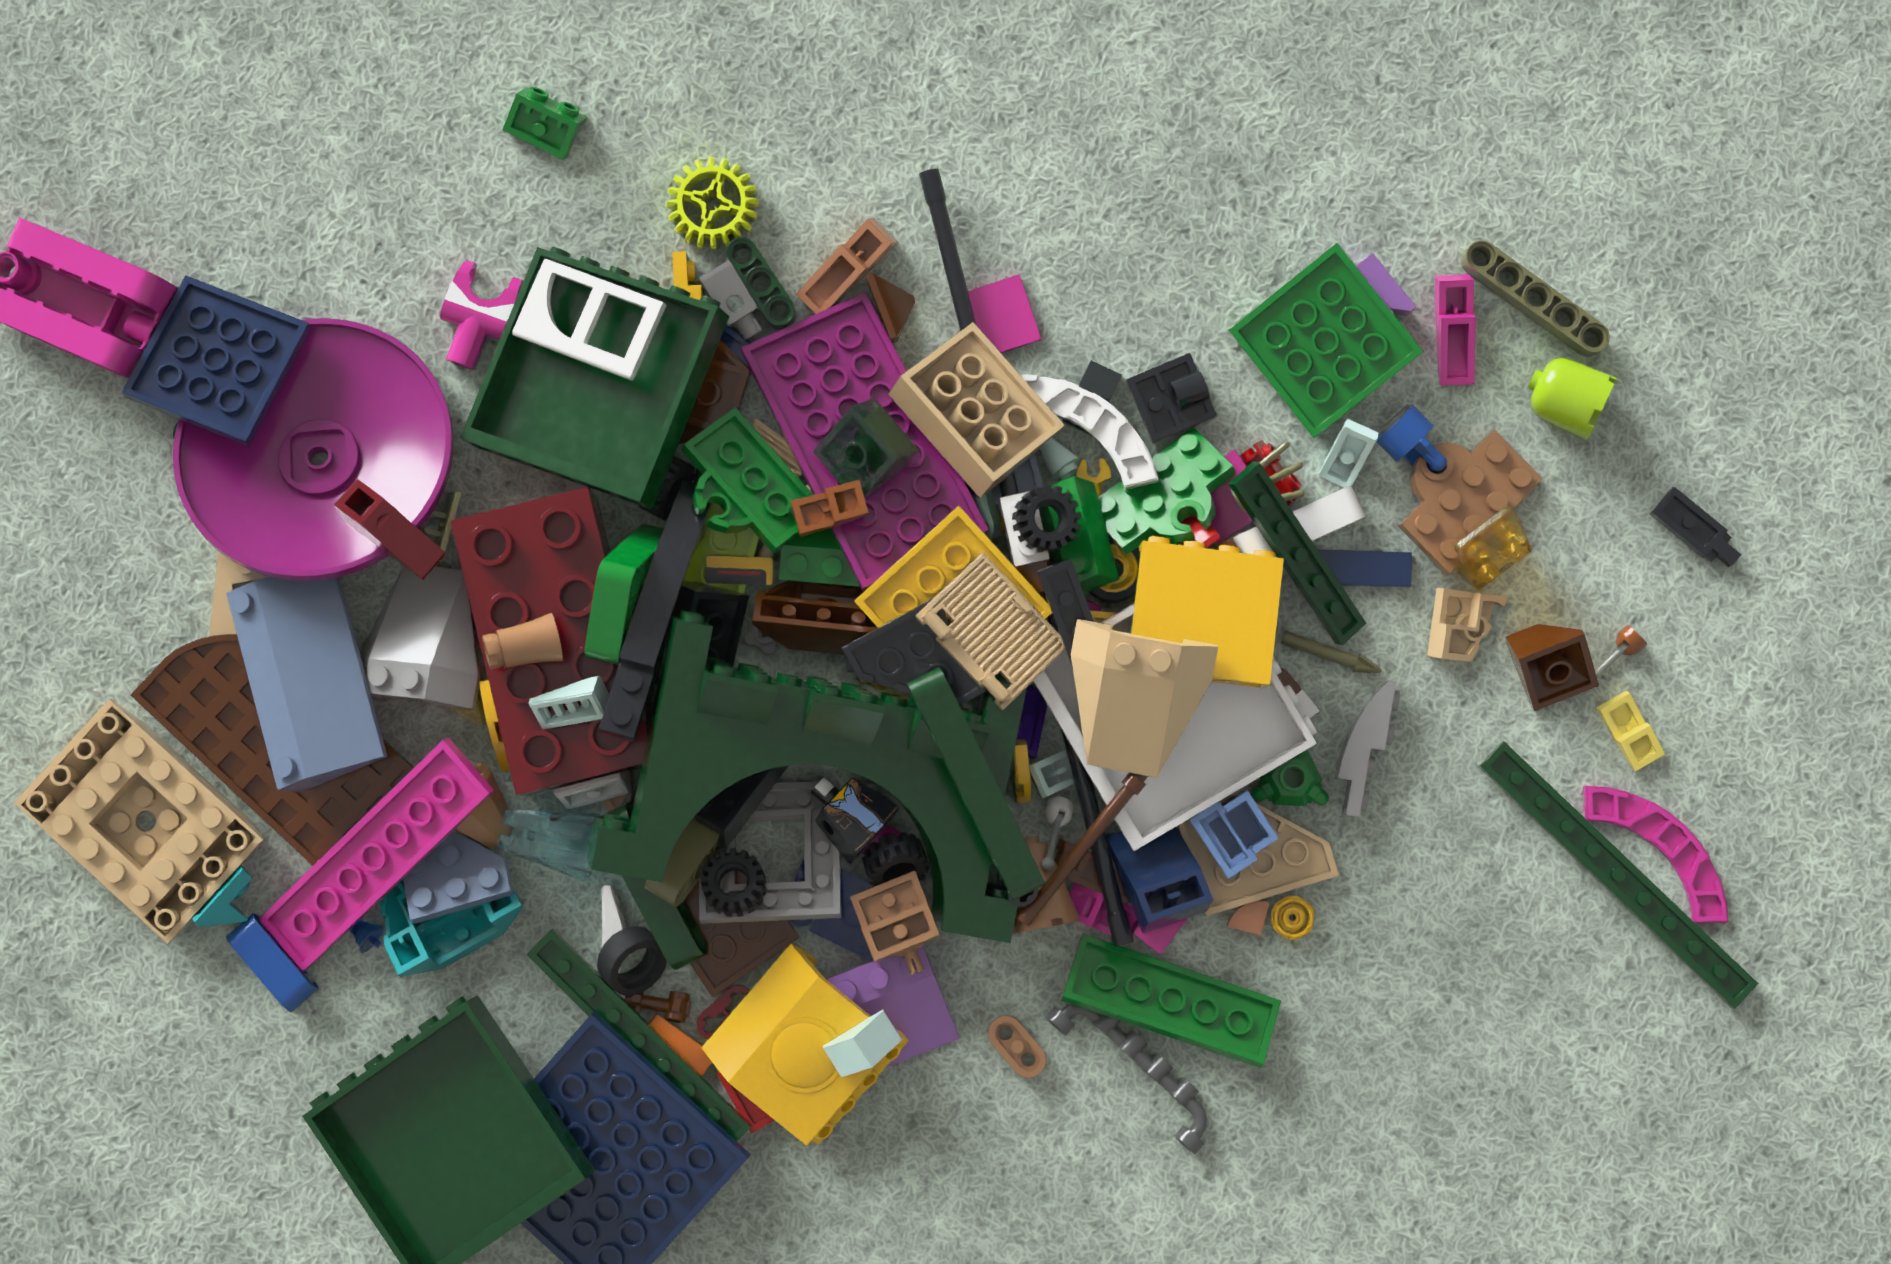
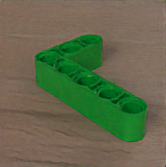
[584,524,664,665]

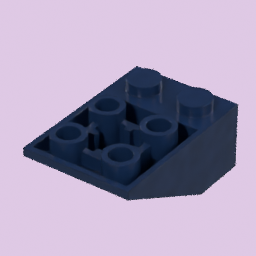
[1106,827,1213,933]

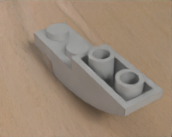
[1334,681,1400,817]

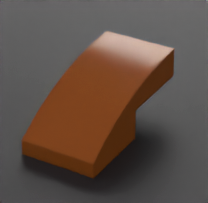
[791,480,869,537]

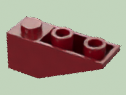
[334,478,446,580]

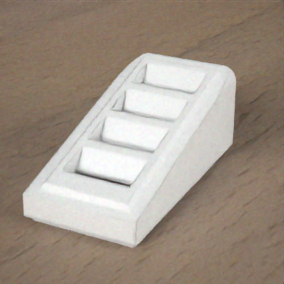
[601,885,633,956]

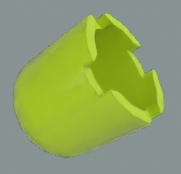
[1527,357,1617,441]

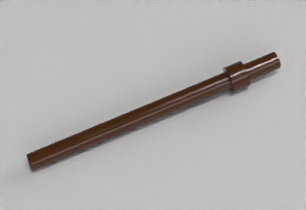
[1017,773,1148,926]

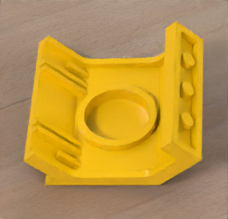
[702,944,909,1146]

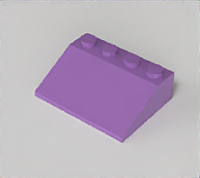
[826,945,960,1067]

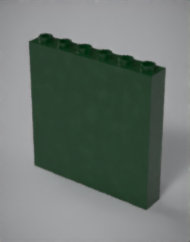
[460,247,730,510]
[302,995,596,1264]

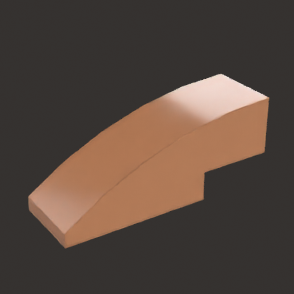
[796,218,898,314]

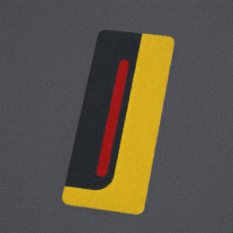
[706,556,773,585]

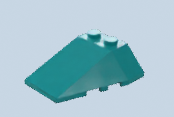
[380,879,523,977]

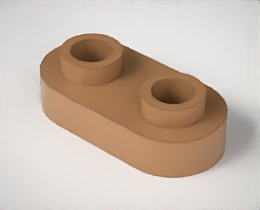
[988,1015,1046,1078]

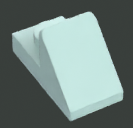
[1319,419,1379,488]

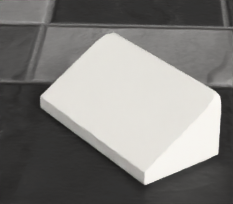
[554,770,632,809]

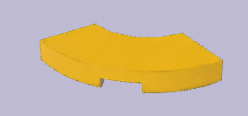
[479,680,510,773]
[1013,739,1031,804]

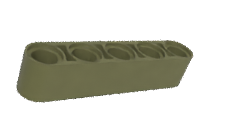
[1461,240,1610,357]
[645,816,723,907]

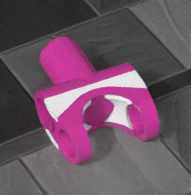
[440,260,523,370]

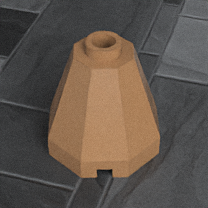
[454,762,515,850]

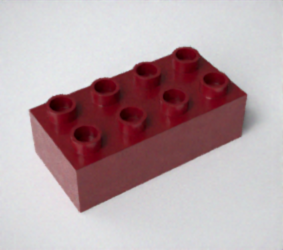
[450,487,651,796]

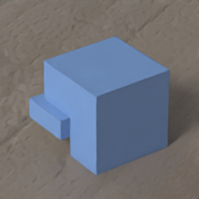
[1189,791,1279,879]

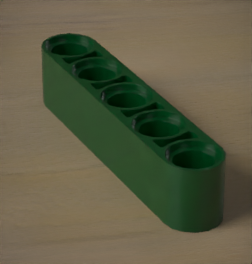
[598,802,708,970]

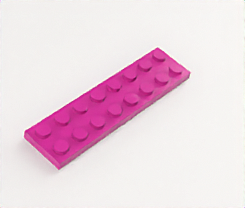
[259,738,494,972]

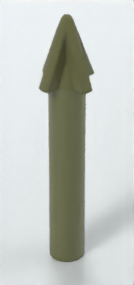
[1281,631,1382,673]

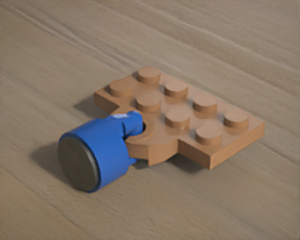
[1376,404,1543,575]

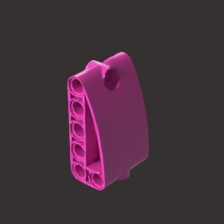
[0,218,178,379]

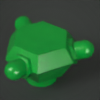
[1250,751,1329,806]

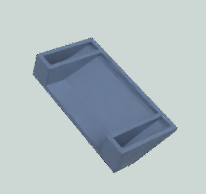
[226,577,387,792]

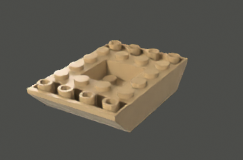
[14,699,265,944]

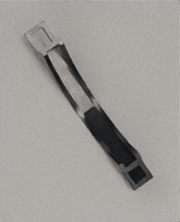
[599,480,713,742]

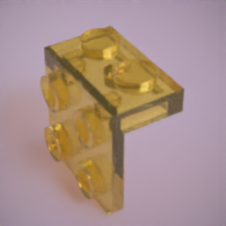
[1455,507,1533,592]

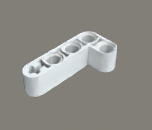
[1233,486,1366,557]

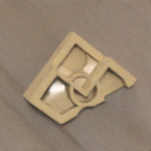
[1427,587,1507,662]

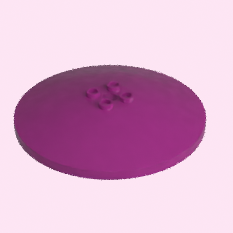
[173,318,454,581]

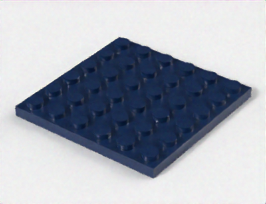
[521,1011,751,1264]

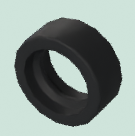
[597,926,667,996]

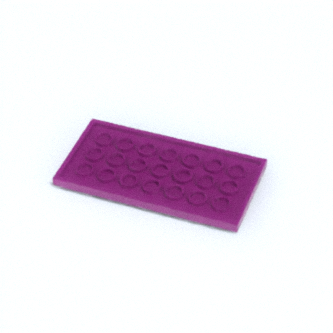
[741,292,989,592]

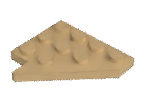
[1178,792,1340,916]

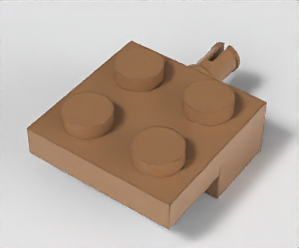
[850,871,942,975]

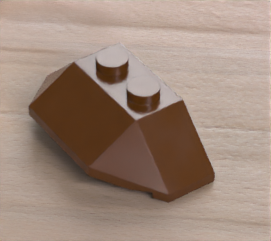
[752,580,878,655]

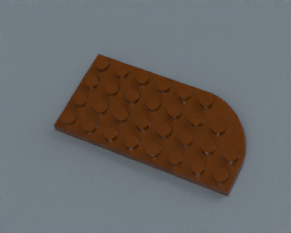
[130,634,414,866]

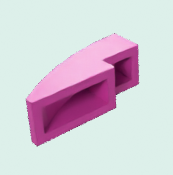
[1434,274,1476,386]

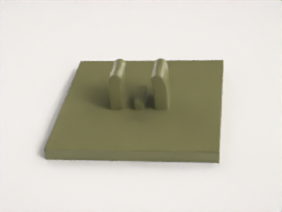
[423,491,461,560]

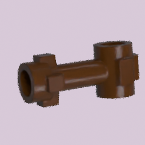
[625,991,692,1023]

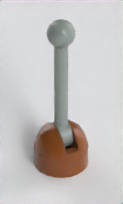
[1580,625,1647,695]

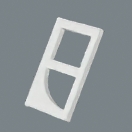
[512,259,667,381]

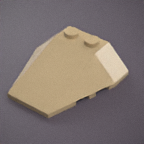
[1071,619,1219,778]

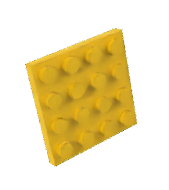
[854,506,1052,627]

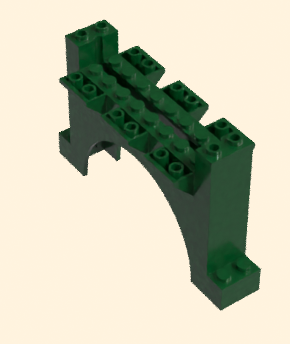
[587,610,1027,943]

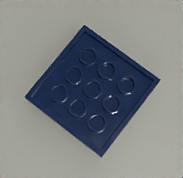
[121,275,311,447]

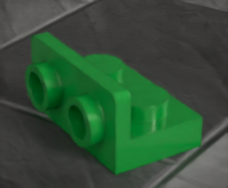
[503,87,587,160]

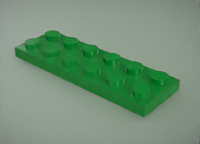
[1061,934,1281,1068]

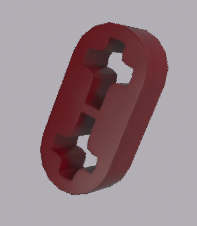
[697,985,750,1040]

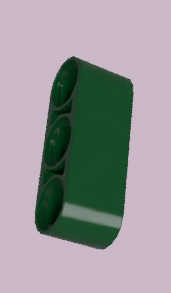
[726,237,796,330]

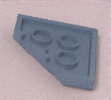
[403,831,515,924]

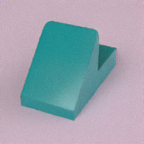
[192,865,253,927]

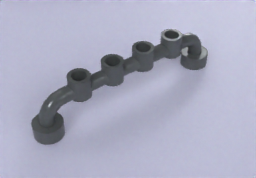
[1045,1003,1207,1155]

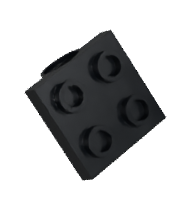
[1126,353,1217,444]

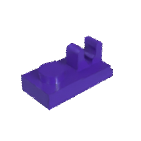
[1016,685,1047,759]

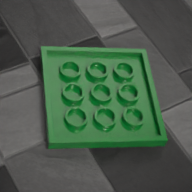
[1229,243,1424,438]

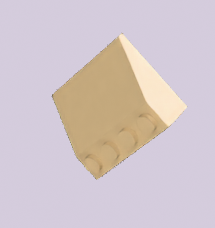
[888,322,1065,498]

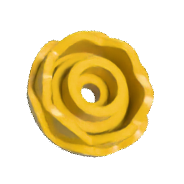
[1271,896,1314,940]

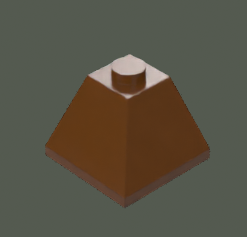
[1505,624,1599,711]

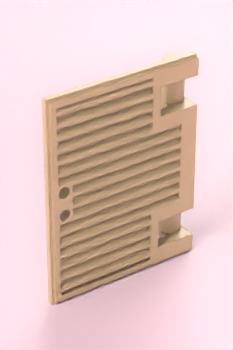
[915,552,1065,710]

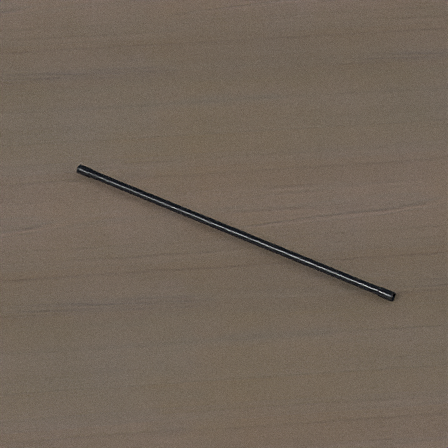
[919,169,1134,947]

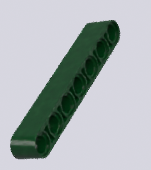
[906,667,1045,901]

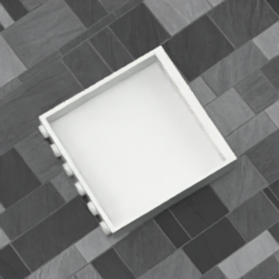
[1034,603,1317,851]

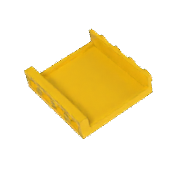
[1131,536,1284,689]

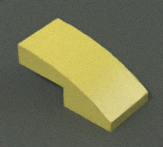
[1596,691,1665,772]

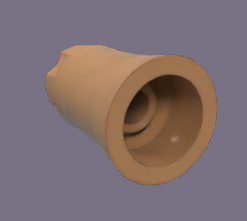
[482,613,563,670]

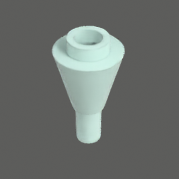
[1040,438,1080,481]

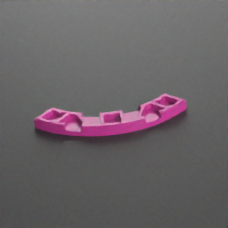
[1583,786,1729,923]

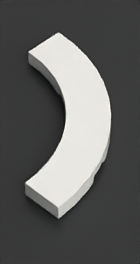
[1021,374,1159,490]

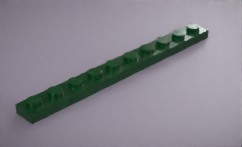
[1478,741,1759,1009]

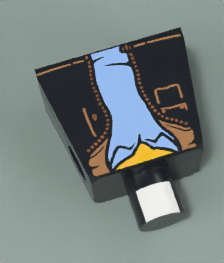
[811,777,900,864]

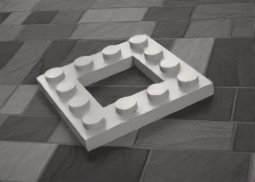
[699,780,841,924]

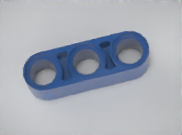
[226,913,319,1012]

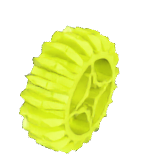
[666,157,759,251]

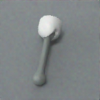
[1041,796,1074,871]

